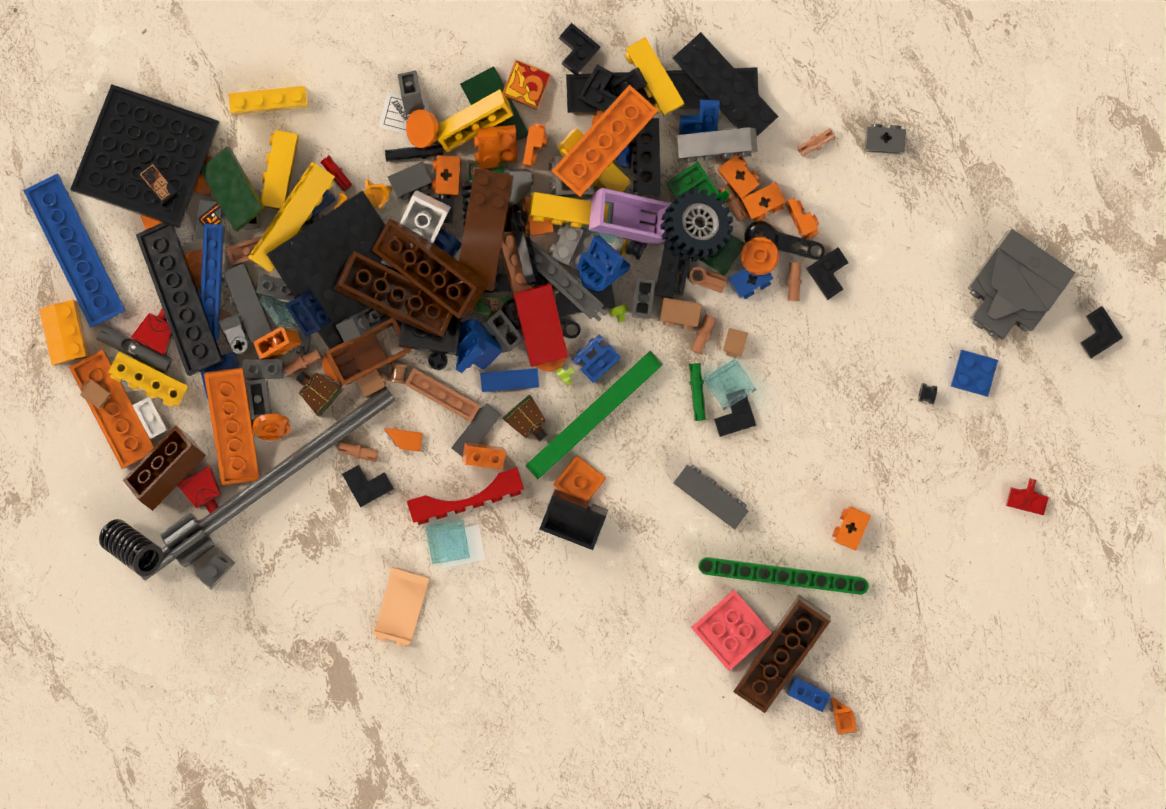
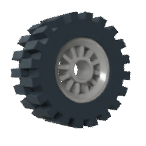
[660,189,733,262]

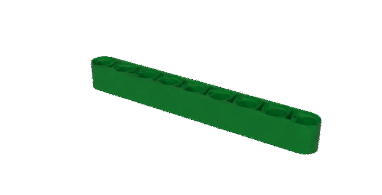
[525,350,663,480]
[698,557,869,595]

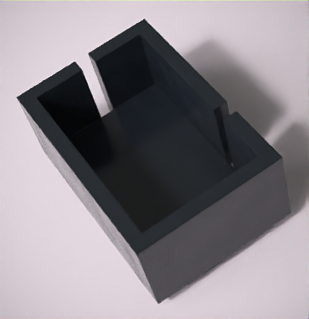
[539,489,609,550]

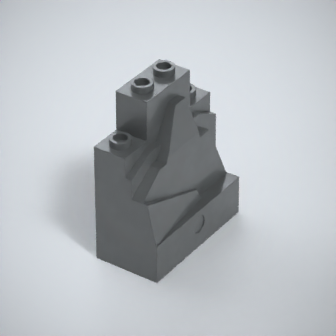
[968,229,1076,340]

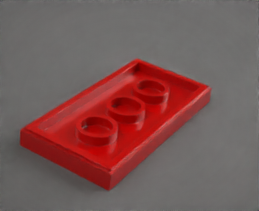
[513,284,568,367]

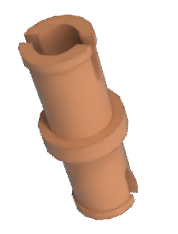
[797,128,836,157]
[718,184,749,222]
[787,262,802,301]
[691,315,716,354]
[283,348,323,377]
[338,441,378,462]

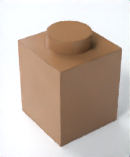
[723,328,748,358]
[356,370,388,398]
[80,380,113,409]

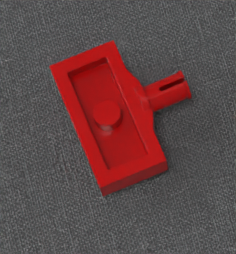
[1006,478,1049,516]

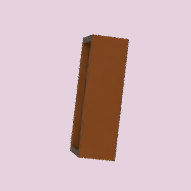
[324,318,411,388]

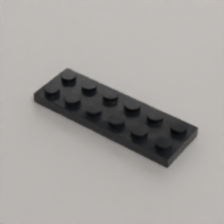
[672,32,779,136]

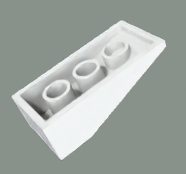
[381,190,451,269]

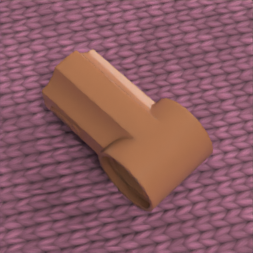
[688,267,727,293]

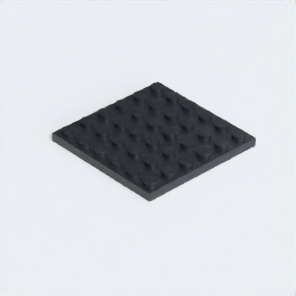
[70,84,220,228]
[266,191,404,349]

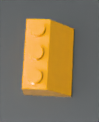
[39,300,89,365]

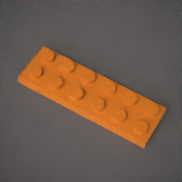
[551,85,658,197]
[69,349,155,469]
[204,368,260,485]

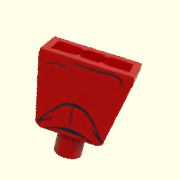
[131,308,172,355]
[177,466,222,514]

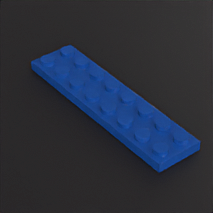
[23,173,126,328]

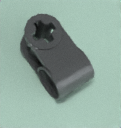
[218,314,248,354]

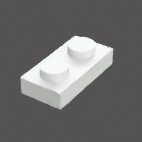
[132,397,168,439]

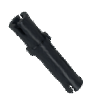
[385,144,444,162]

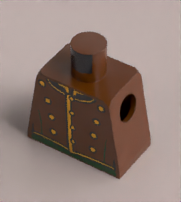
[296,371,344,417]
[502,394,548,442]

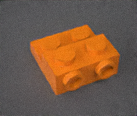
[523,124,548,169]
[474,125,517,169]
[785,197,819,239]

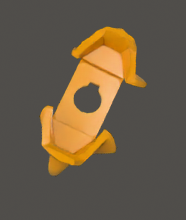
[334,179,392,210]

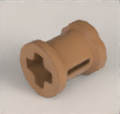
[388,362,408,384]

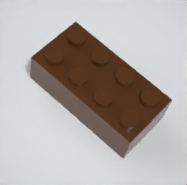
[123,425,206,511]

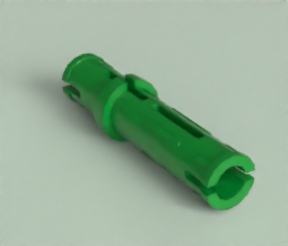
[688,363,707,421]

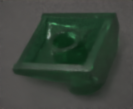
[699,233,745,276]

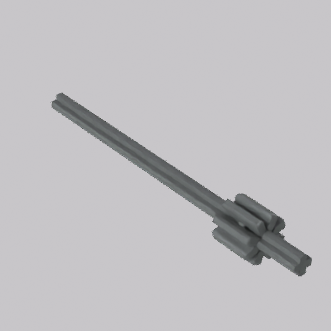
[141,387,396,581]

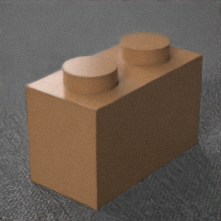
[660,298,702,330]

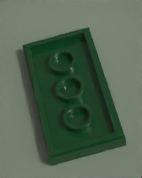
[460,66,528,141]
[201,146,265,232]

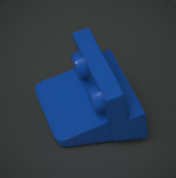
[577,235,631,291]
[455,319,502,373]

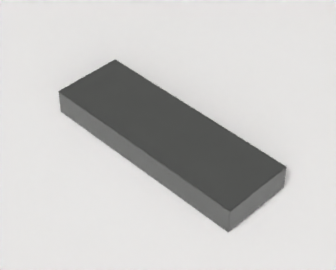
[451,403,501,457]

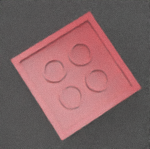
[691,590,772,671]

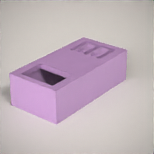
[589,188,671,245]

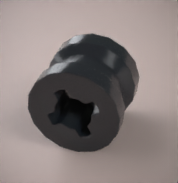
[626,240,648,260]
[428,352,448,370]
[918,383,937,405]

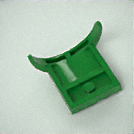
[666,161,730,215]

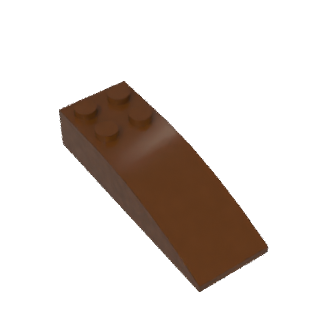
[459,168,514,291]
[372,219,488,319]
[334,251,453,337]
[733,595,831,713]

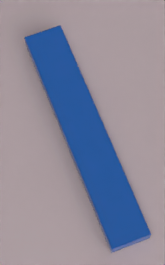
[201,224,224,340]

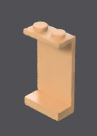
[372,567,430,647]

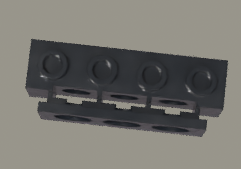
[632,118,661,197]
[654,226,692,299]

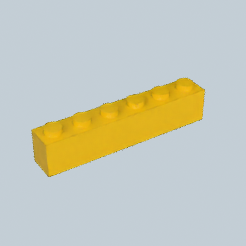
[248,162,335,273]

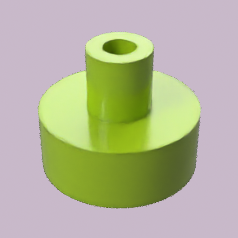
[608,304,629,323]
[555,366,575,386]

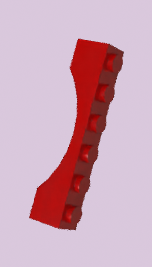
[407,467,524,525]

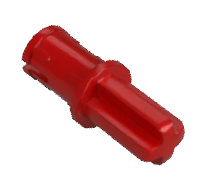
[320,155,352,191]

